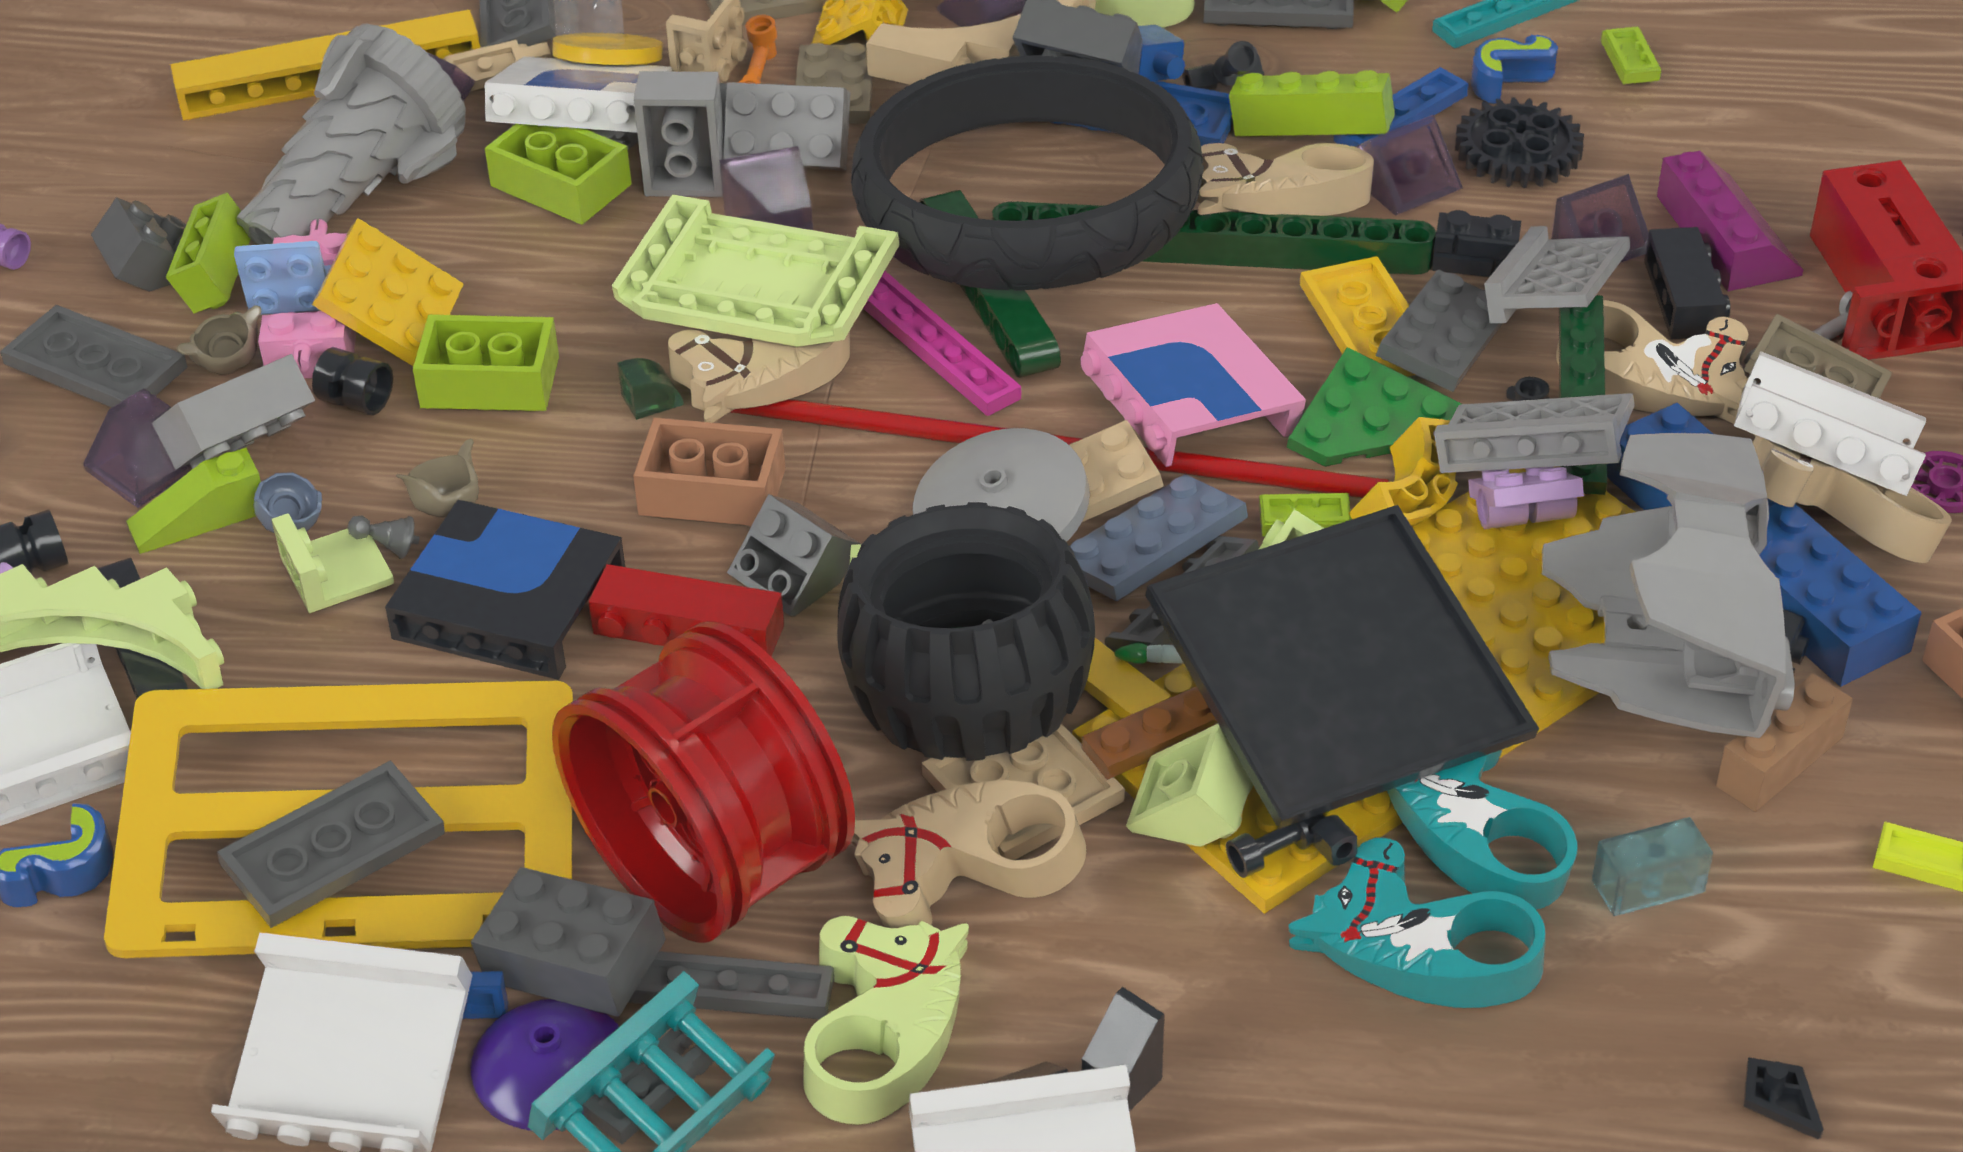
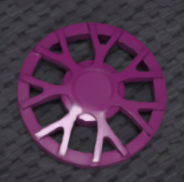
[1911,451,1963,513]

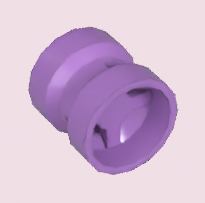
[0,224,31,270]

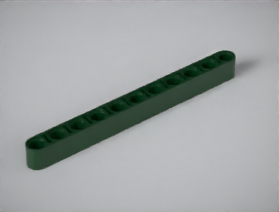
[992,201,1436,275]

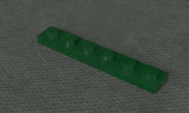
[1559,295,1607,495]

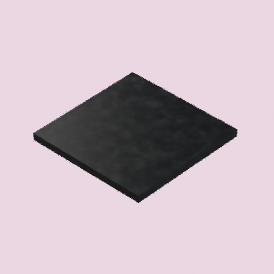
[1145,505,1539,829]

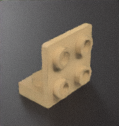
[666,0,747,83]

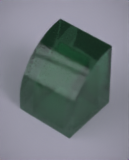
[617,358,684,420]

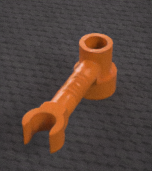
[738,15,777,84]

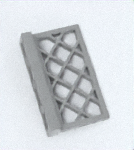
[1484,226,1630,323]
[1434,393,1635,473]

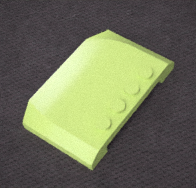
[612,194,900,347]

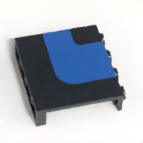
[385,499,625,680]

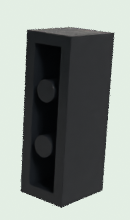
[1644,227,1730,339]

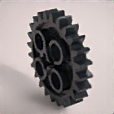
[1455,97,1584,188]

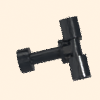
[1182,41,1264,91]
[1226,813,1358,878]

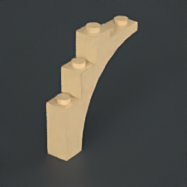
[866,0,1096,85]

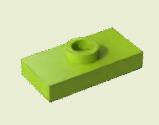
[1601,26,1661,84]
[1259,493,1352,536]

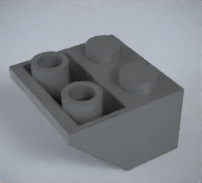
[91,197,186,292]
[727,494,860,617]

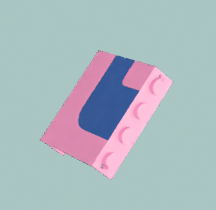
[1081,303,1306,467]

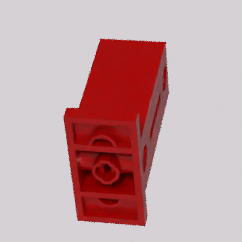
[1810,160,1963,360]

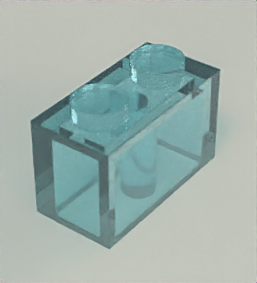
[1592,817,1713,916]

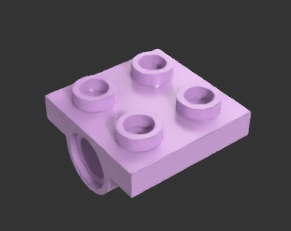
[1468,467,1584,529]

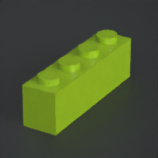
[1229,70,1395,136]

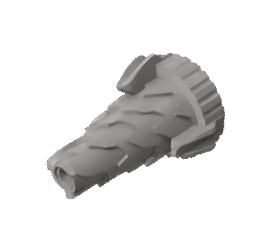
[237,24,466,245]

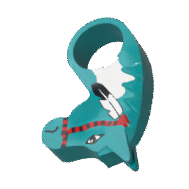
[1387,750,1577,910]
[1288,838,1545,1008]

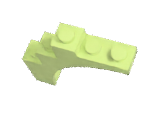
[0,564,224,689]

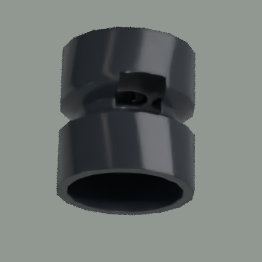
[312,347,394,416]
[0,509,68,574]

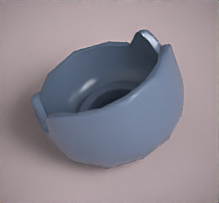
[254,472,322,533]

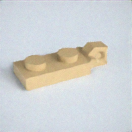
[443,40,552,94]

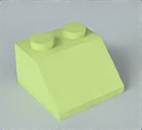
[1126,724,1253,847]

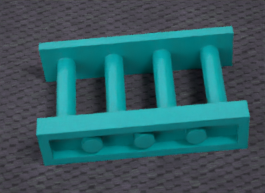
[528,971,775,1152]

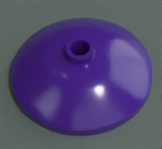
[471,999,619,1131]

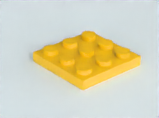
[312,218,464,366]

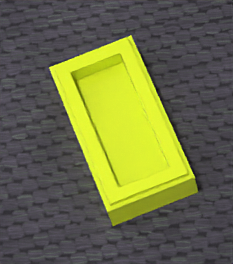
[1872,821,1963,892]

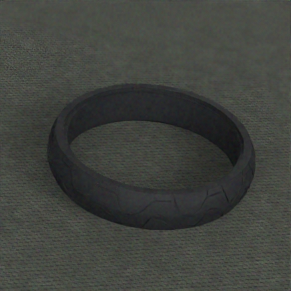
[851,55,1204,290]

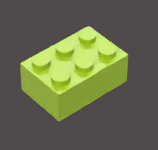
[485,124,632,225]
[413,315,559,411]

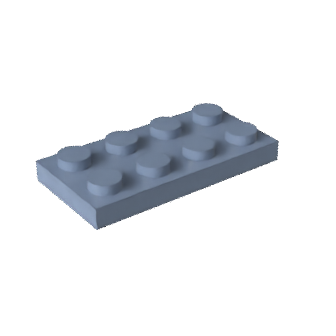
[1069,474,1248,601]

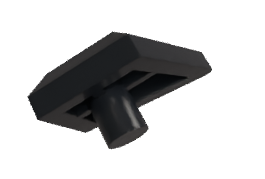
[1743,1057,1824,1139]

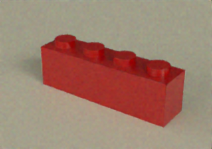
[589,564,784,657]

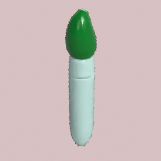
[1114,643,1184,664]

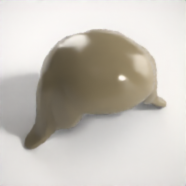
[177,305,261,375]
[396,438,479,517]

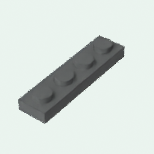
[628,951,834,1019]

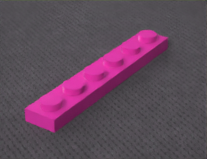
[863,271,1021,416]

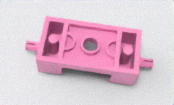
[258,219,356,378]

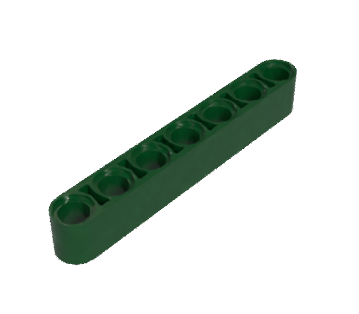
[919,190,1061,378]

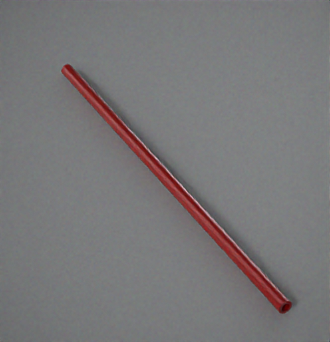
[730,399,1389,498]

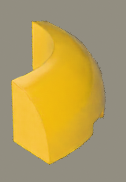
[1349,417,1458,527]

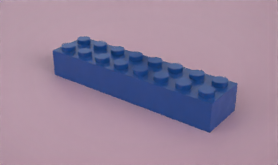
[1607,403,1922,687]

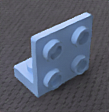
[234,241,331,315]

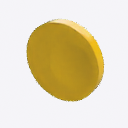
[553,33,663,65]

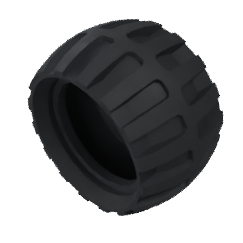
[837,502,1095,761]

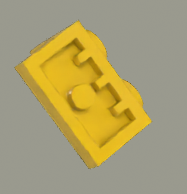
[811,0,908,45]

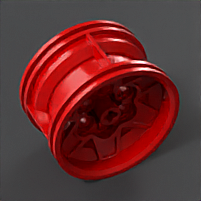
[552,621,855,943]

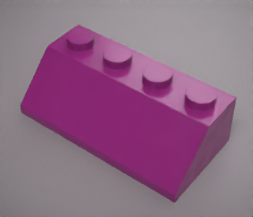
[1657,150,1803,292]

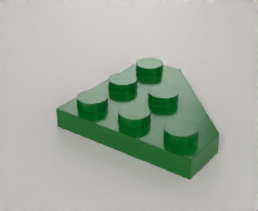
[1286,347,1462,467]

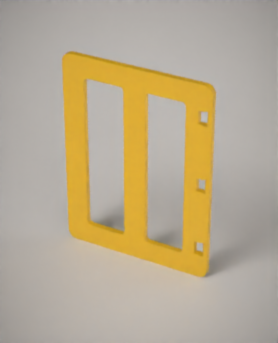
[104,681,573,958]

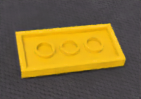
[1300,256,1416,377]

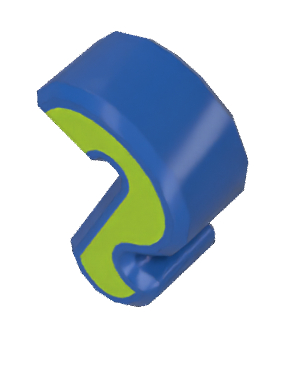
[1471,35,1558,104]
[0,803,113,907]

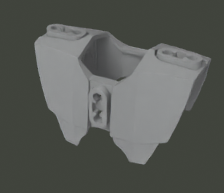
[1542,433,1795,738]

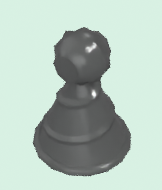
[347,515,420,559]

